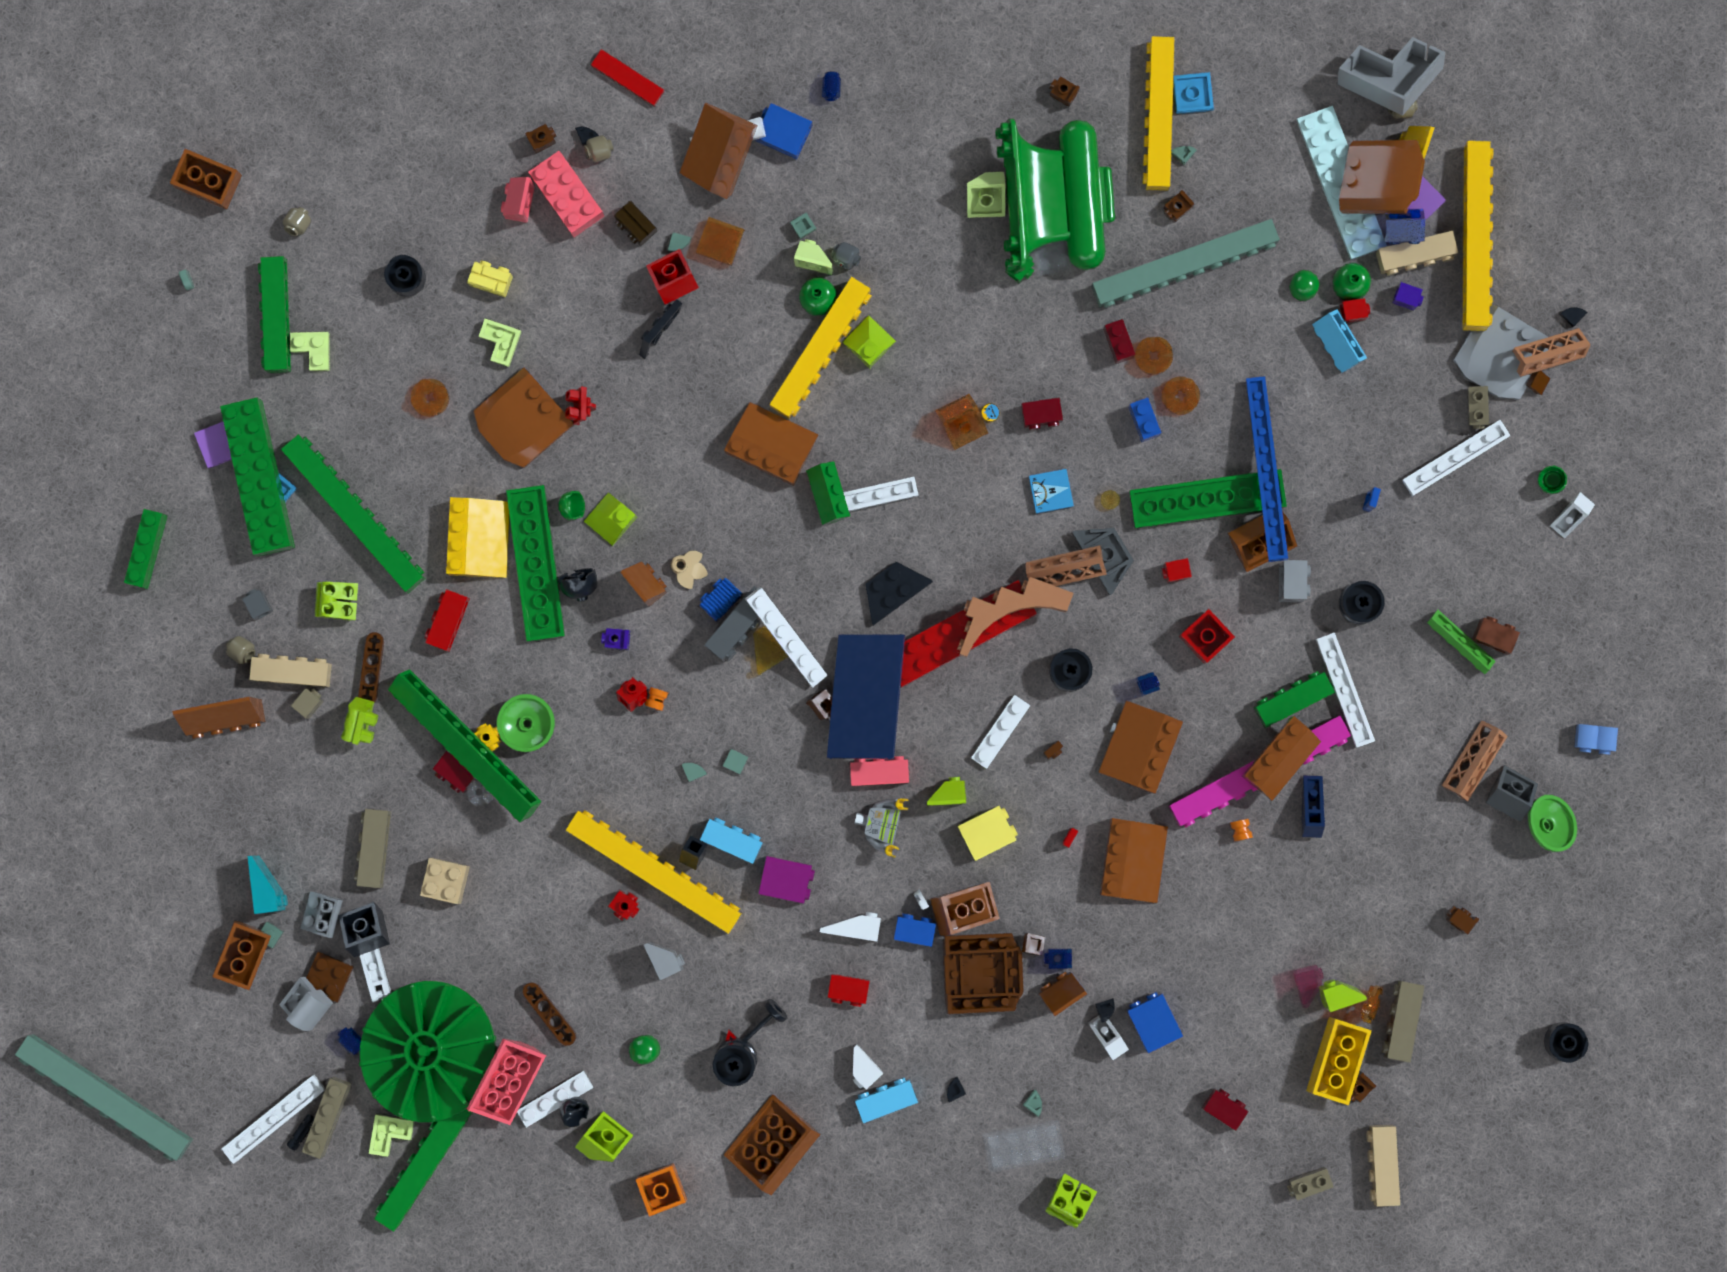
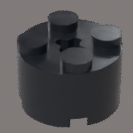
[384,255,426,297]
[1544,1022,1589,1063]

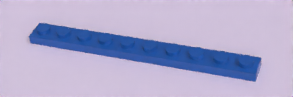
[1246,376,1288,562]

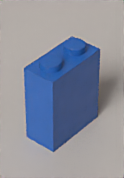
[756,103,813,160]
[1126,992,1183,1053]

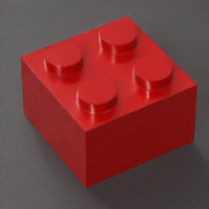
[646,249,699,305]
[1179,609,1235,664]

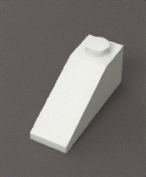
[820,912,881,941]

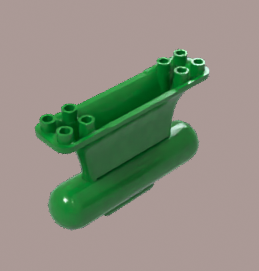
[995,119,1115,274]

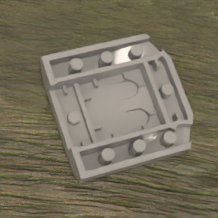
[1453,305,1554,400]

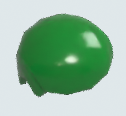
[1289,270,1320,301]
[1538,465,1567,495]
[558,491,585,520]
[629,1035,660,1065]

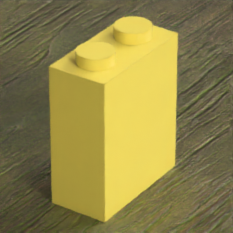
[957,806,1018,861]

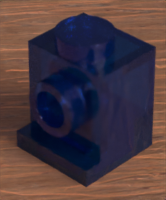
[1136,672,1160,697]
[1044,948,1072,969]

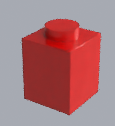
[1340,298,1370,323]
[1161,558,1192,583]

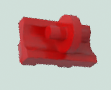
[565,386,596,425]

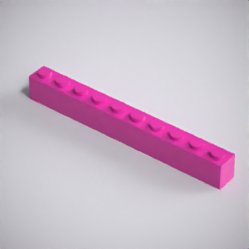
[1168,716,1351,828]

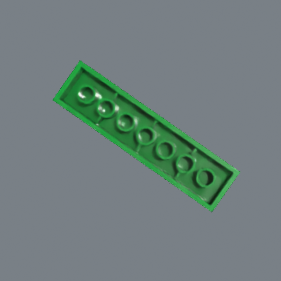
[220,397,295,557]

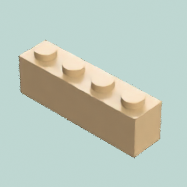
[1376,231,1458,276]
[249,654,332,687]
[1366,1125,1400,1206]

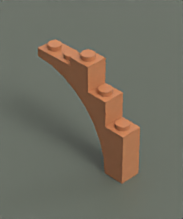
[957,577,1074,658]

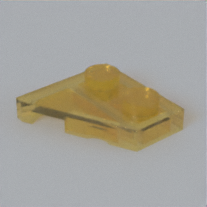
[753,626,788,675]

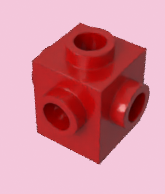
[616,677,648,712]
[608,890,640,920]

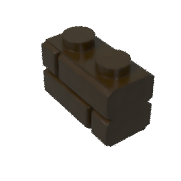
[614,201,657,246]

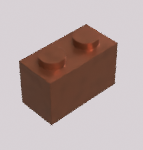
[1472,616,1520,655]

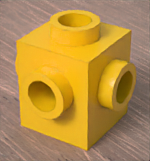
[474,723,502,751]

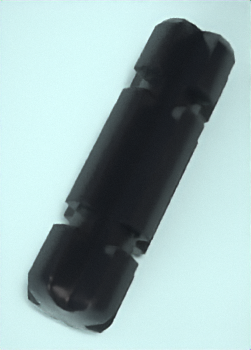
[287,1114,315,1151]

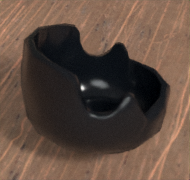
[560,1097,589,1127]

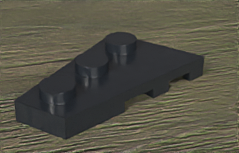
[639,299,683,359]

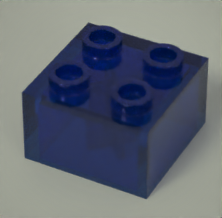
[1384,209,1425,245]

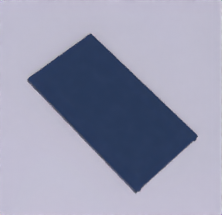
[827,634,905,760]

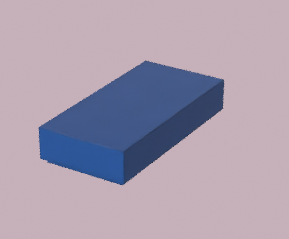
[1363,487,1381,512]

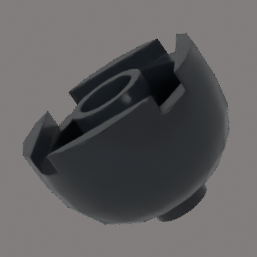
[558,568,597,602]

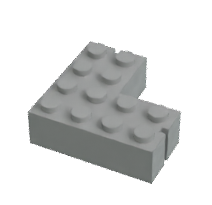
[1337,37,1445,116]

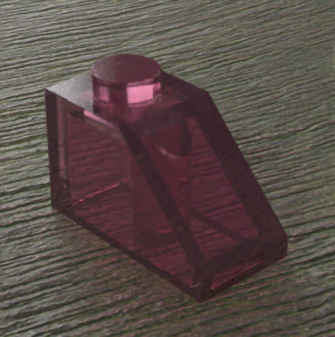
[1292,964,1324,1009]

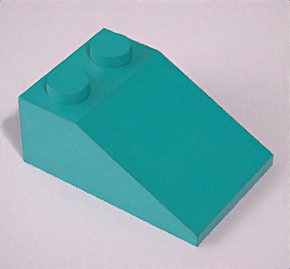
[247,855,288,914]

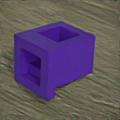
[601,628,630,650]

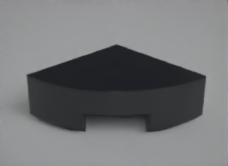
[575,126,599,146]
[1559,307,1588,327]
[1095,998,1115,1023]
[947,1076,966,1103]

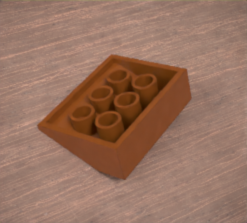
[680,103,758,199]
[724,402,818,486]
[172,697,266,739]
[1098,701,1183,794]
[1100,818,1168,903]
[724,1094,821,1196]

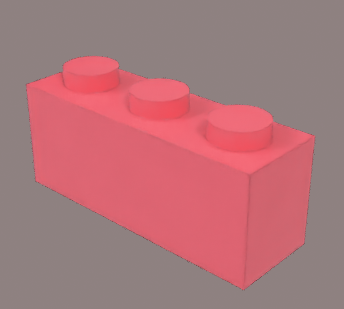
[850,756,909,786]

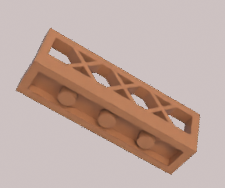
[1513,328,1591,377]
[1026,546,1107,586]
[1442,721,1508,801]

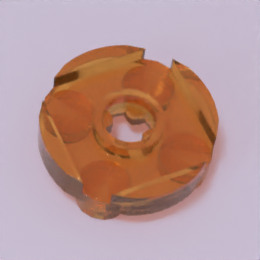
[1134,337,1173,376]
[1161,377,1200,415]
[411,379,450,417]
[1361,985,1384,1025]

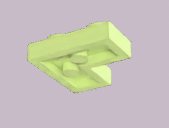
[479,319,522,367]
[290,332,329,371]
[369,1114,415,1157]

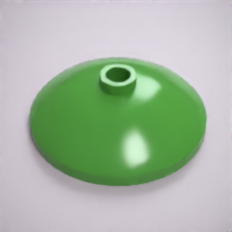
[497,694,555,752]
[1528,795,1577,852]

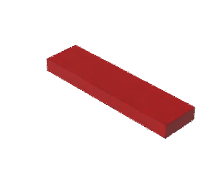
[591,49,665,107]

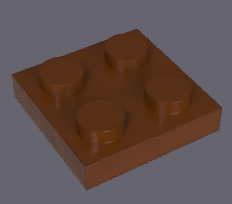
[306,952,354,1003]

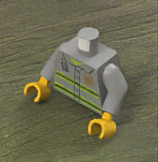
[854,798,909,858]

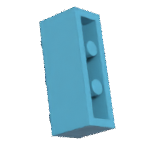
[1312,309,1367,373]
[700,817,763,864]
[855,1077,918,1123]

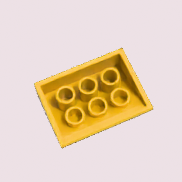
[446,497,510,578]

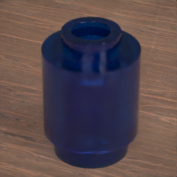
[822,71,841,101]
[337,1027,361,1056]

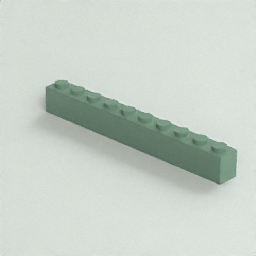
[1091,219,1280,308]
[15,1034,193,1161]

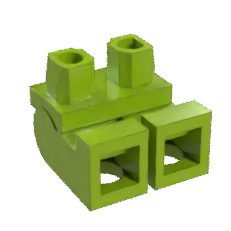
[314,582,358,621]
[341,697,379,745]
[1045,1173,1097,1228]

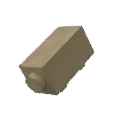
[1467,386,1489,429]
[1287,1167,1334,1201]

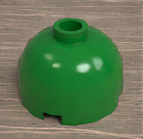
[1332,263,1371,301]
[799,277,837,316]

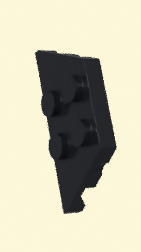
[865,562,933,626]

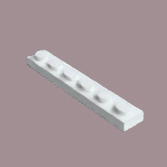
[1402,420,1510,496]
[745,587,828,687]
[1316,633,1375,748]
[222,1075,326,1164]

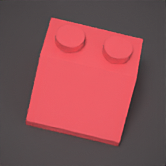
[501,177,535,223]

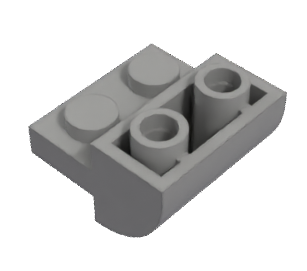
[300,891,343,938]
[279,977,333,1031]

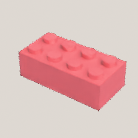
[528,151,605,238]

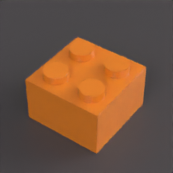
[636,1163,687,1217]

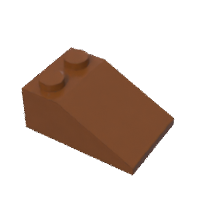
[620,561,667,607]
[930,882,1000,936]
[1039,971,1087,1016]

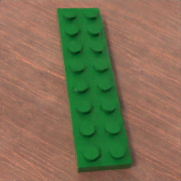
[1129,469,1287,529]
[506,485,565,642]

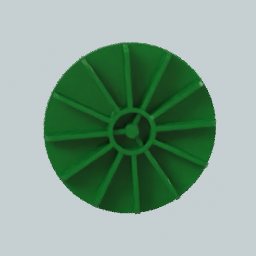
[359,981,497,1122]

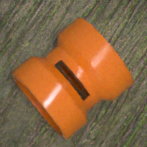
[645,687,668,711]
[1230,819,1253,841]

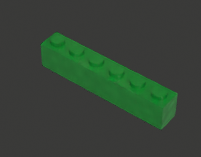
[258,256,291,373]

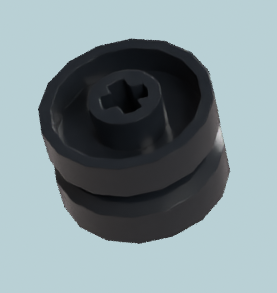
[1339,581,1385,625]
[1049,648,1093,692]
[712,1038,758,1087]

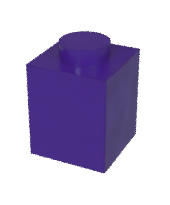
[1392,282,1424,311]

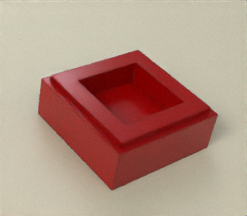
[1062,828,1078,848]

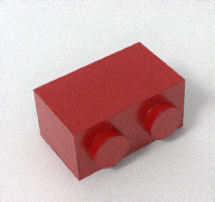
[827,974,870,1007]

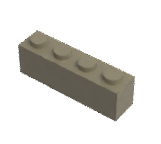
[354,809,391,888]
[1382,980,1425,1063]
[302,1077,352,1159]

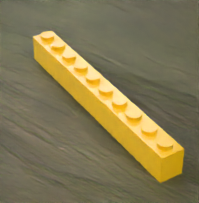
[1462,141,1493,331]
[566,810,742,934]

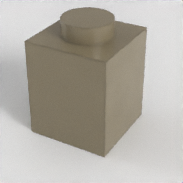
[291,688,324,719]

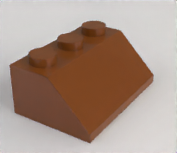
[1228,511,1297,572]
[212,920,271,990]

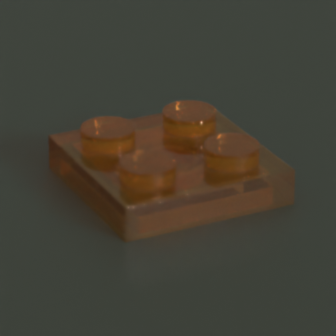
[696,217,745,266]

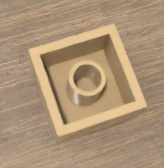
[420,858,470,904]

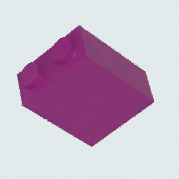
[759,856,815,904]

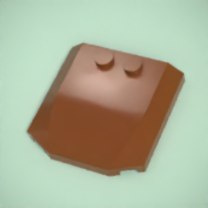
[1339,140,1425,214]
[474,368,574,468]

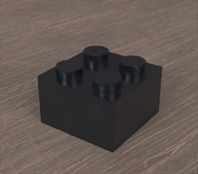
[338,902,390,958]

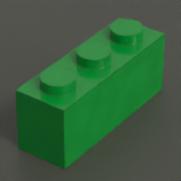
[806,461,850,525]

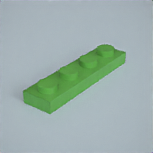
[1427,610,1495,674]

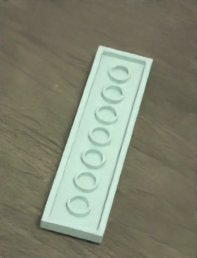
[1296,106,1387,260]

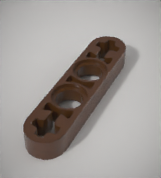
[358,632,385,704]
[523,982,577,1046]

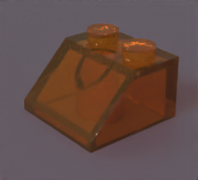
[935,394,988,450]

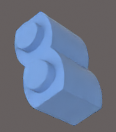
[1574,724,1618,755]

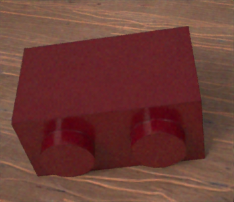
[1103,319,1136,364]
[1021,397,1063,430]
[433,751,476,793]
[1202,1088,1249,1131]

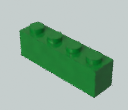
[124,509,168,589]
[1254,671,1335,728]

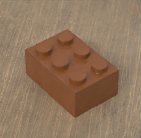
[170,149,242,210]

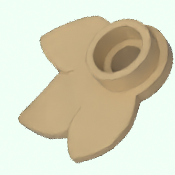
[671,551,708,589]

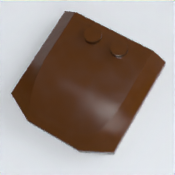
[943,933,1024,1014]

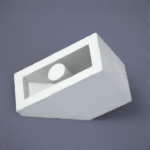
[1550,492,1595,538]
[1088,1015,1129,1060]
[853,1044,883,1089]

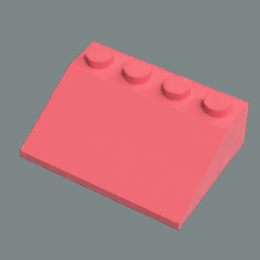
[467,1039,546,1125]

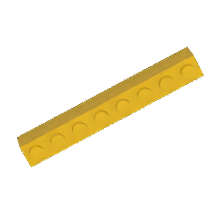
[1142,36,1174,191]
[770,277,872,419]

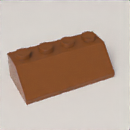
[1242,716,1321,801]

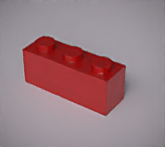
[424,589,470,652]

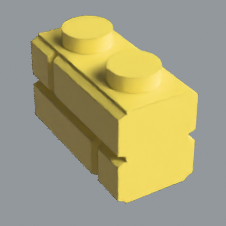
[467,260,513,297]

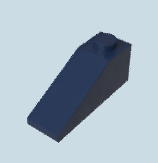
[1301,775,1325,838]

